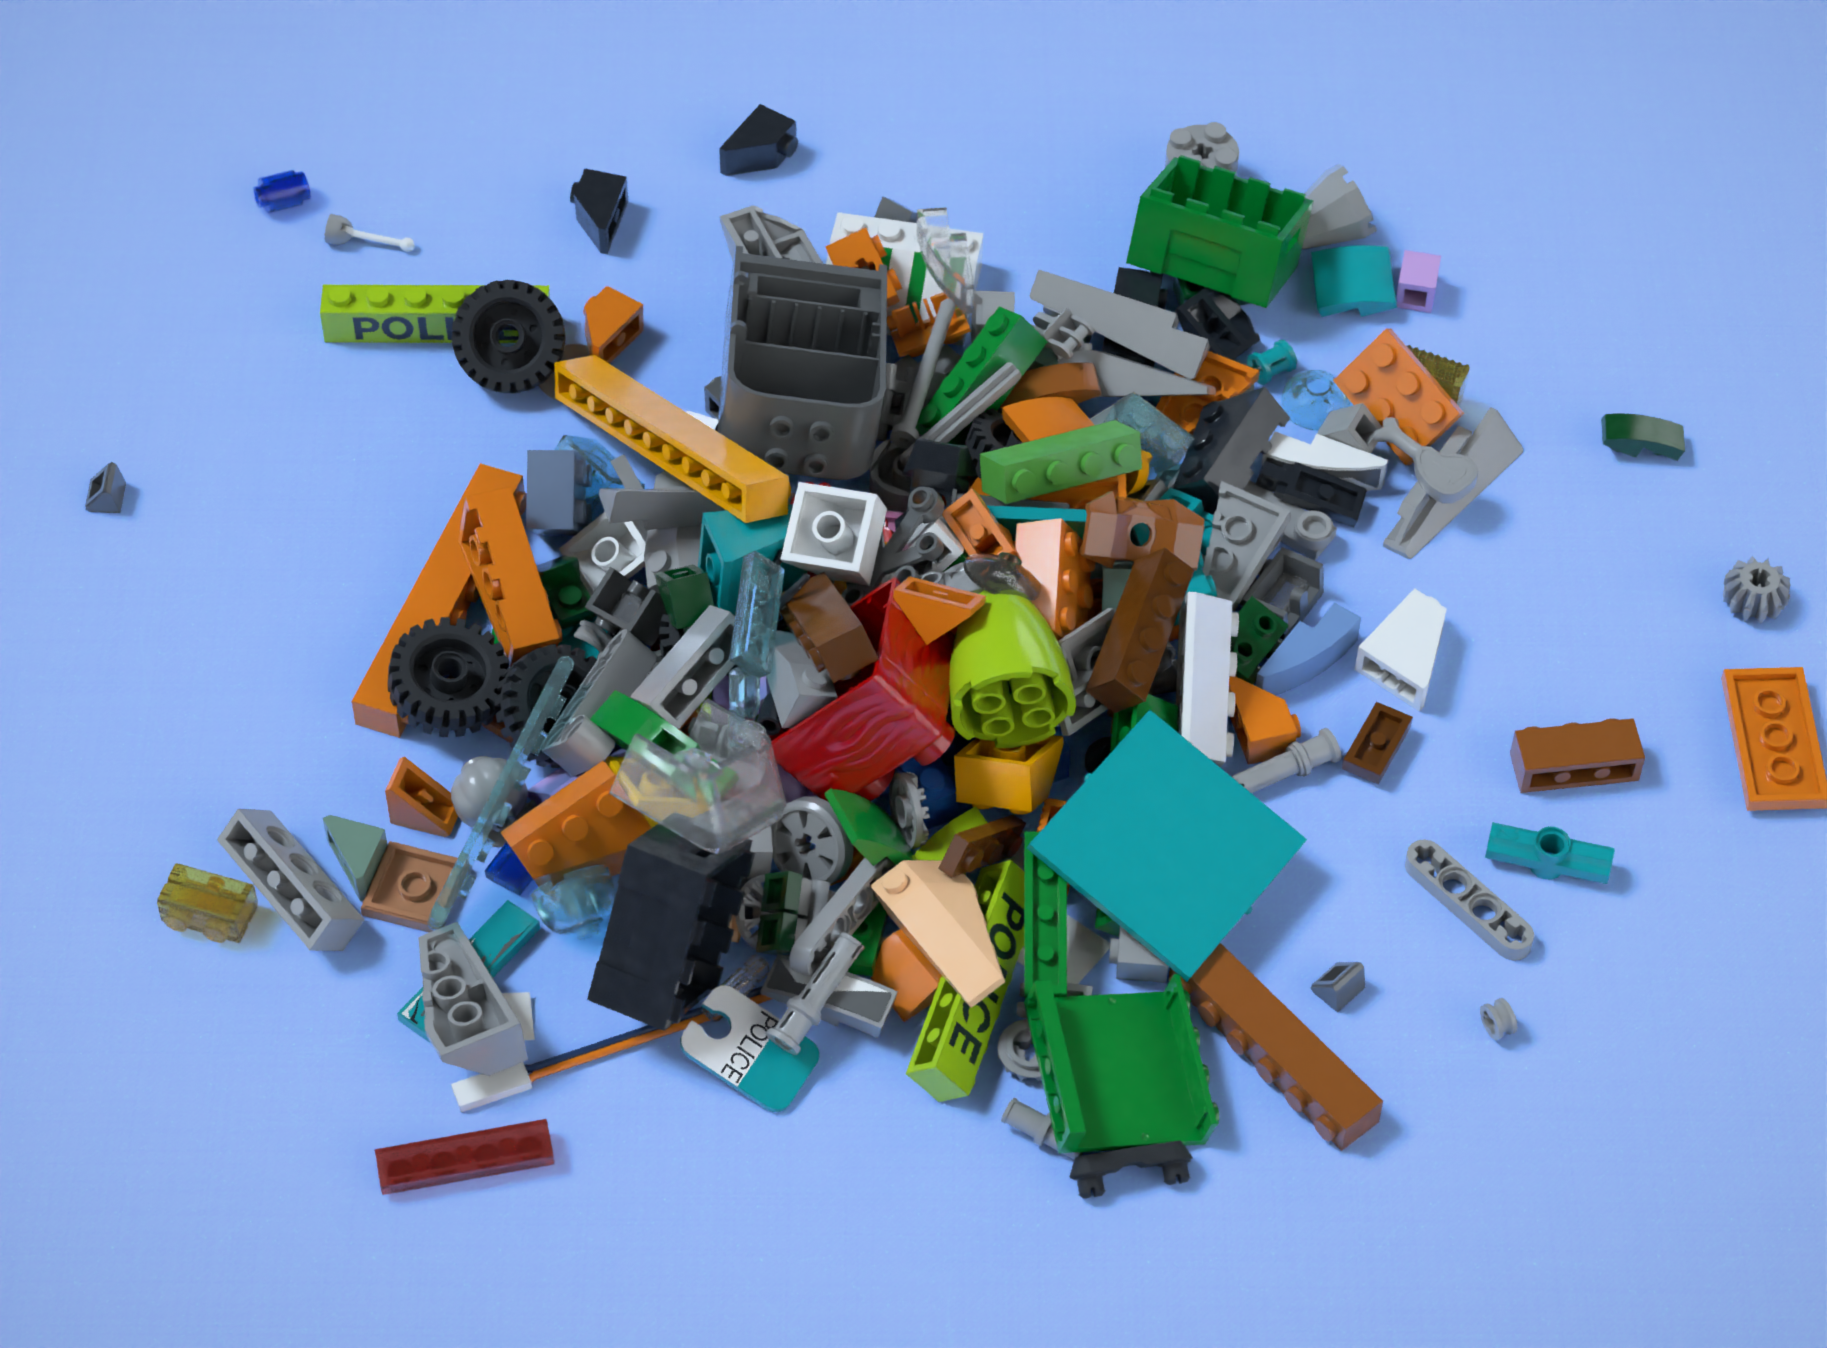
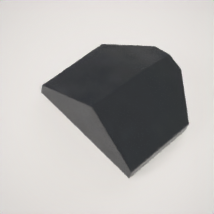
[1175,287,1260,360]

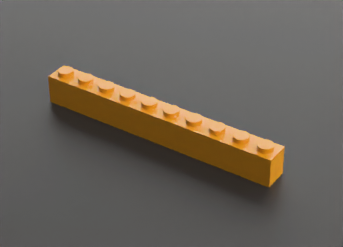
[555,355,791,523]

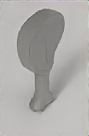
[1374,417,1478,504]

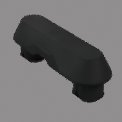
[1069,1141,1193,1199]

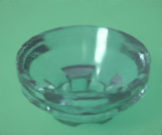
[1281,369,1350,430]

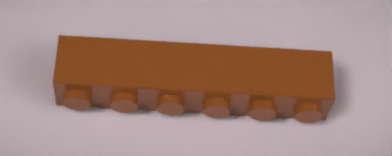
[1168,943,1383,1151]

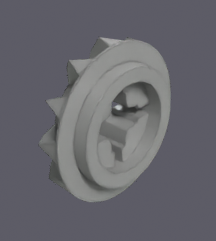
[998,1019,1041,1082]

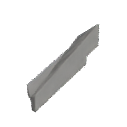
[1382,407,1523,559]

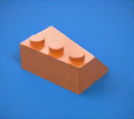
[501,761,651,898]

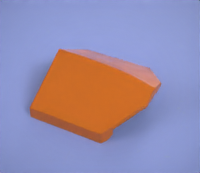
[871,929,942,1022]

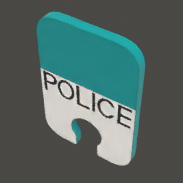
[680,986,820,1112]

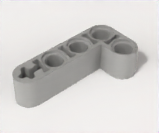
[541,629,657,776]

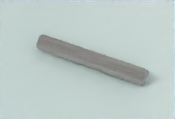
[899,362,1022,466]

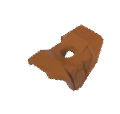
[1078,491,1204,571]

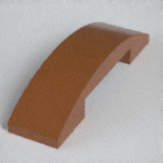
[997,362,1102,412]

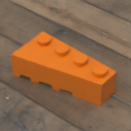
[458,486,562,667]

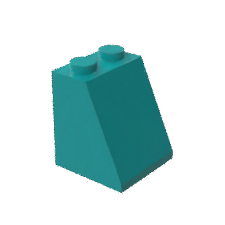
[698,504,808,620]

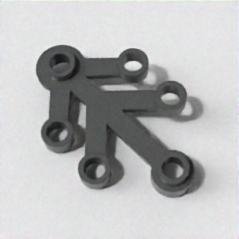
[841,487,944,607]

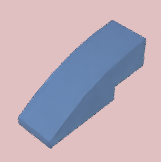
[1255,602,1361,695]

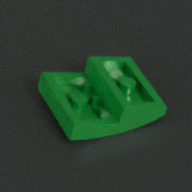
[824,789,916,866]

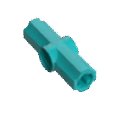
[1485,822,1615,884]

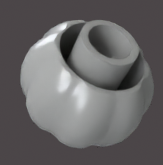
[451,756,528,831]

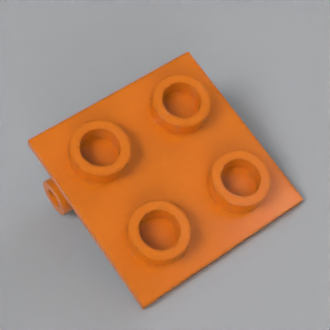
[887,290,971,357]

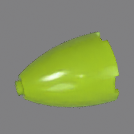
[949,579,1076,748]

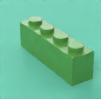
[980,420,1142,504]

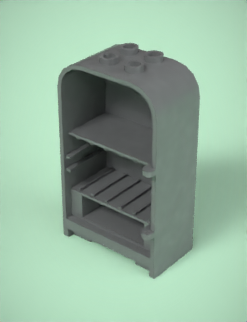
[717,245,887,480]

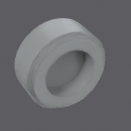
[1293,511,1334,550]

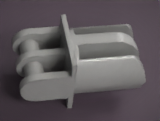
[1031,306,1095,360]

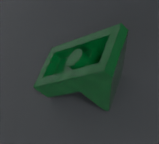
[537,555,597,630]

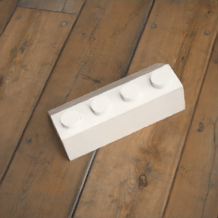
[1175,592,1239,767]

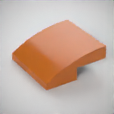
[1002,397,1094,443]

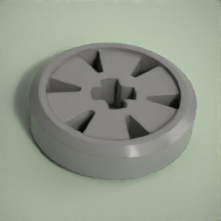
[771,796,854,884]

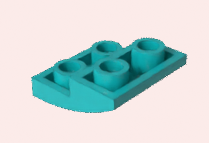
[1311,245,1398,318]

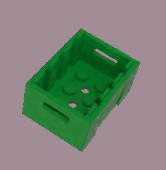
[1126,155,1314,308]

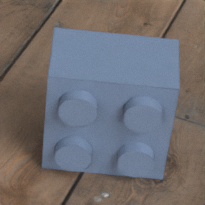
[526,450,593,536]

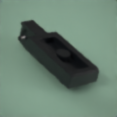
[1255,461,1367,528]

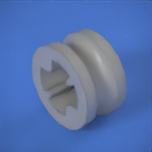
[1480,997,1518,1040]

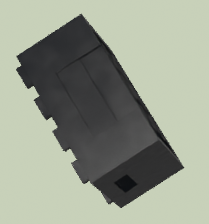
[587,811,755,1031]

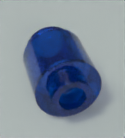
[253,169,311,214]

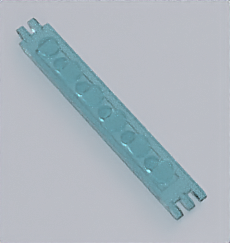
[427,656,574,931]

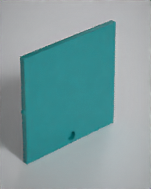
[1027,710,1307,981]

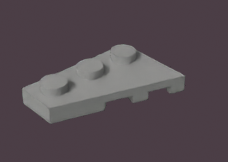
[1203,481,1291,612]

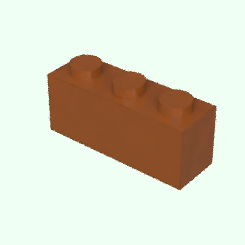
[1510,718,1645,793]

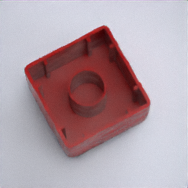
[760,578,955,802]

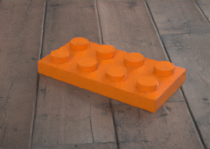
[1721,667,1827,811]

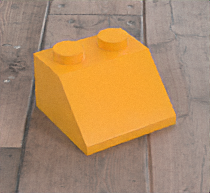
[954,735,1064,814]

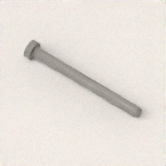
[890,299,955,449]

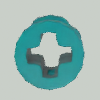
[1247,339,1297,385]

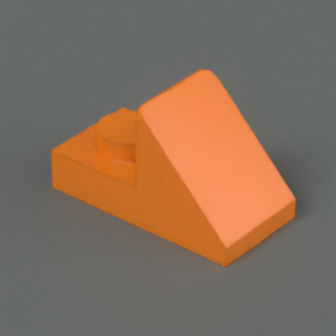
[942,489,1016,576]

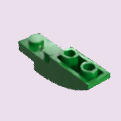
[590,690,736,810]

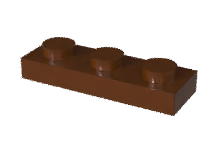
[938,814,1026,878]

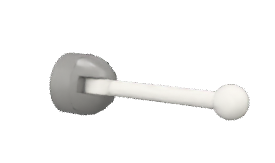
[324,214,415,252]

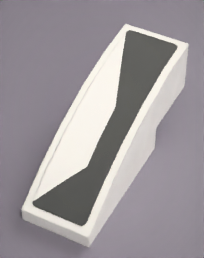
[1261,431,1388,491]

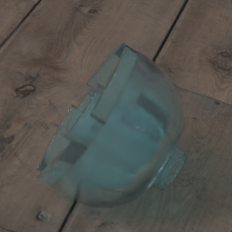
[530,865,616,940]

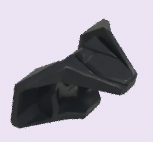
[895,438,978,531]

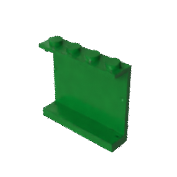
[1024,974,1219,1154]

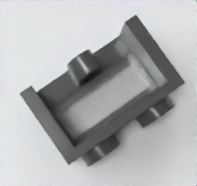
[1240,547,1324,641]
[585,567,667,647]

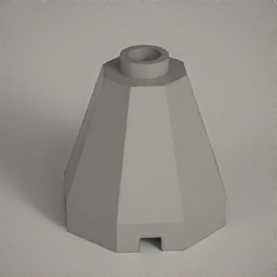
[1302,164,1377,250]

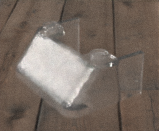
[609,699,787,853]

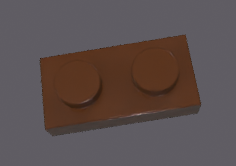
[1342,701,1413,785]

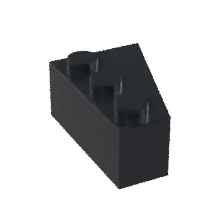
[1173,387,1290,515]

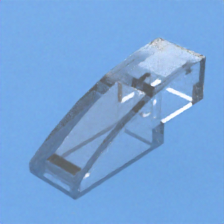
[916,207,974,314]

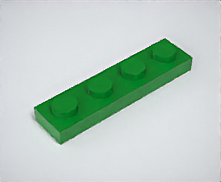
[1024,832,1067,998]

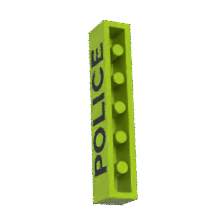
[320,284,550,343]
[905,860,1024,1102]

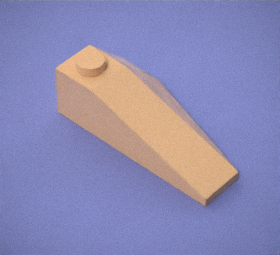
[870,860,1005,1008]

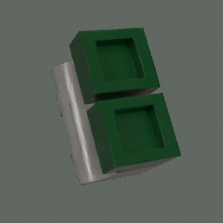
[756,871,836,956]

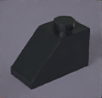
[719,104,799,176]
[570,168,629,254]

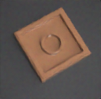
[361,841,468,932]

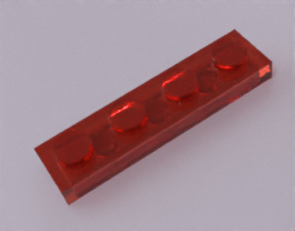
[374,1119,555,1195]

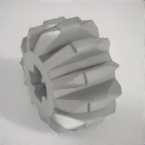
[1722,555,1791,624]

